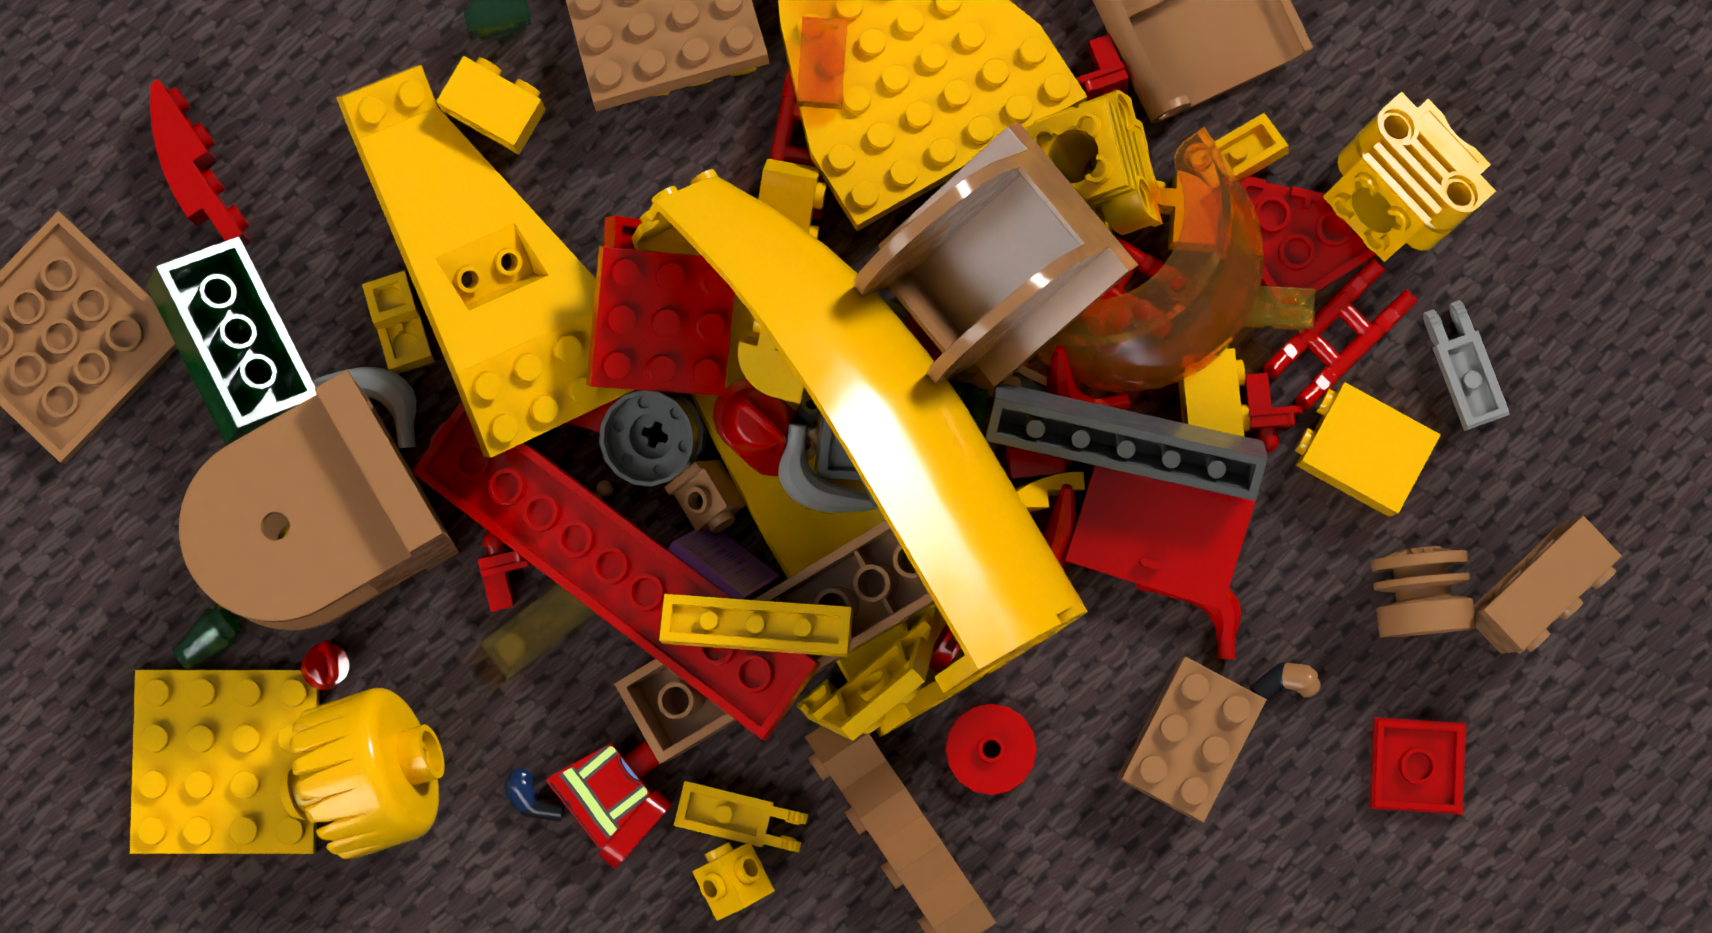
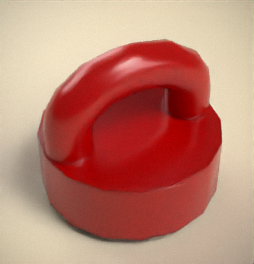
[301,640,349,690]

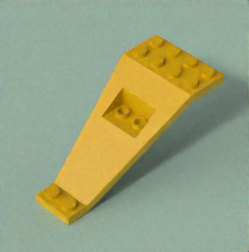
[336,65,634,458]

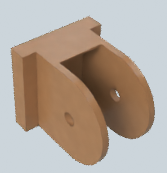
[853,123,1138,387]
[179,370,459,631]

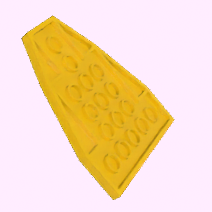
[778,0,1087,231]

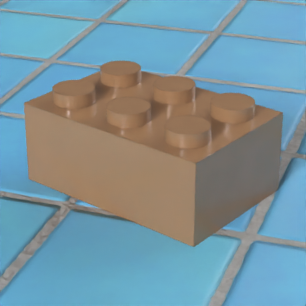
[1474,516,1622,654]
[1117,657,1267,822]

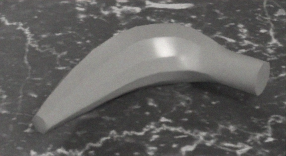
[313,367,417,448]
[778,423,879,513]

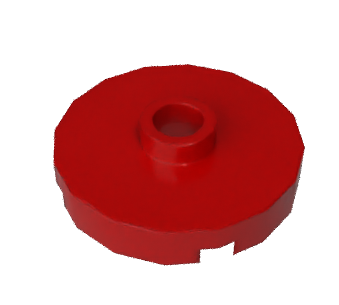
[945,704,1037,795]

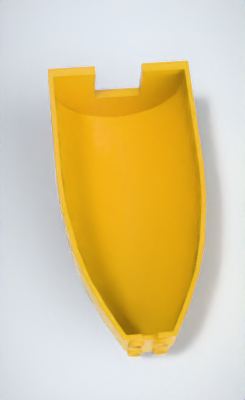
[631,169,1088,737]

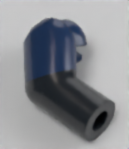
[504,768,565,822]

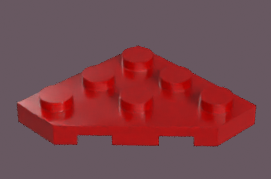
[1216,176,1377,315]

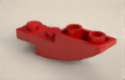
[150,79,251,247]

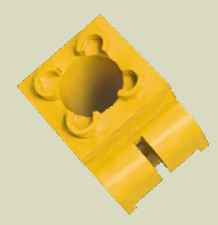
[1024,90,1163,235]
[1323,92,1496,262]

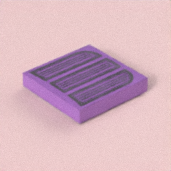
[668,530,780,600]

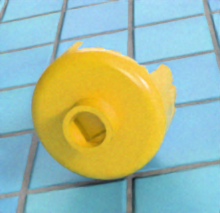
[280,688,445,859]

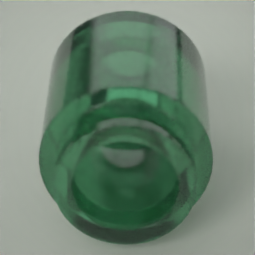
[463,0,532,41]

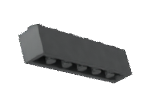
[985,383,1268,501]

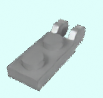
[1423,300,1510,431]

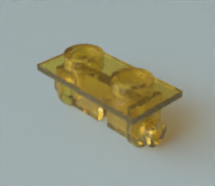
[1220,284,1316,333]

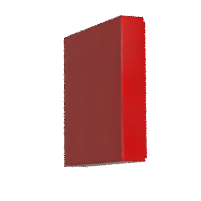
[1369,717,1466,815]

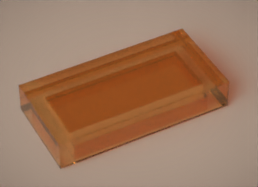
[796,16,848,109]

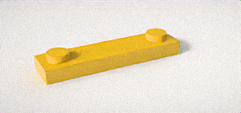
[659,594,853,657]

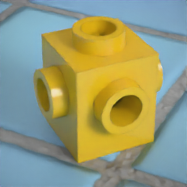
[692,842,775,921]

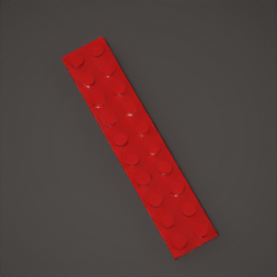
[412,401,821,740]

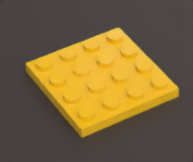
[130,670,320,854]

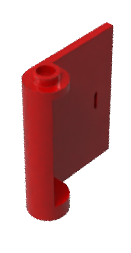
[1065,463,1256,610]

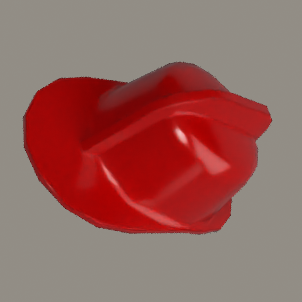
[713,379,796,476]

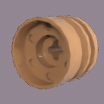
[1371,546,1476,638]

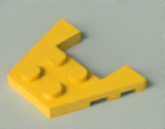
[797,603,942,741]

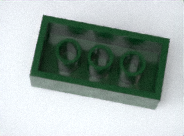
[146,237,316,445]

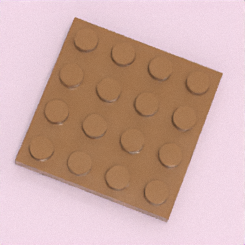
[566,0,770,112]
[0,211,177,465]

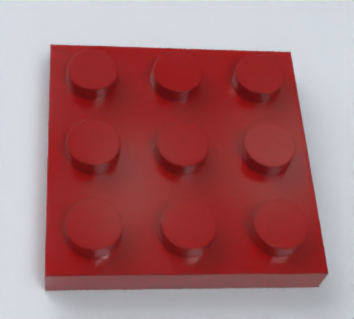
[586,246,735,396]

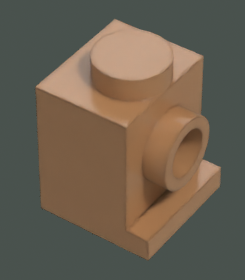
[664,460,747,534]

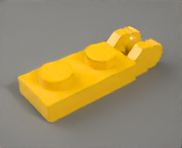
[674,781,808,852]

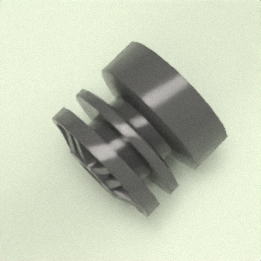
[599,390,709,486]

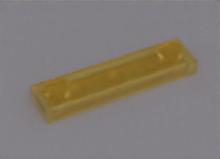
[480,584,596,680]

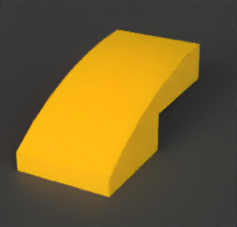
[362,270,435,374]
[1015,472,1085,513]

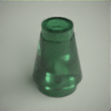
[172,605,242,669]

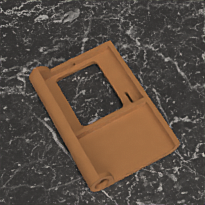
[1093,0,1313,124]

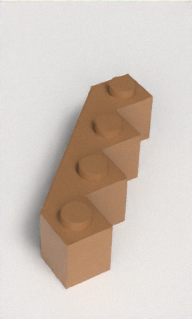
[805,726,996,933]

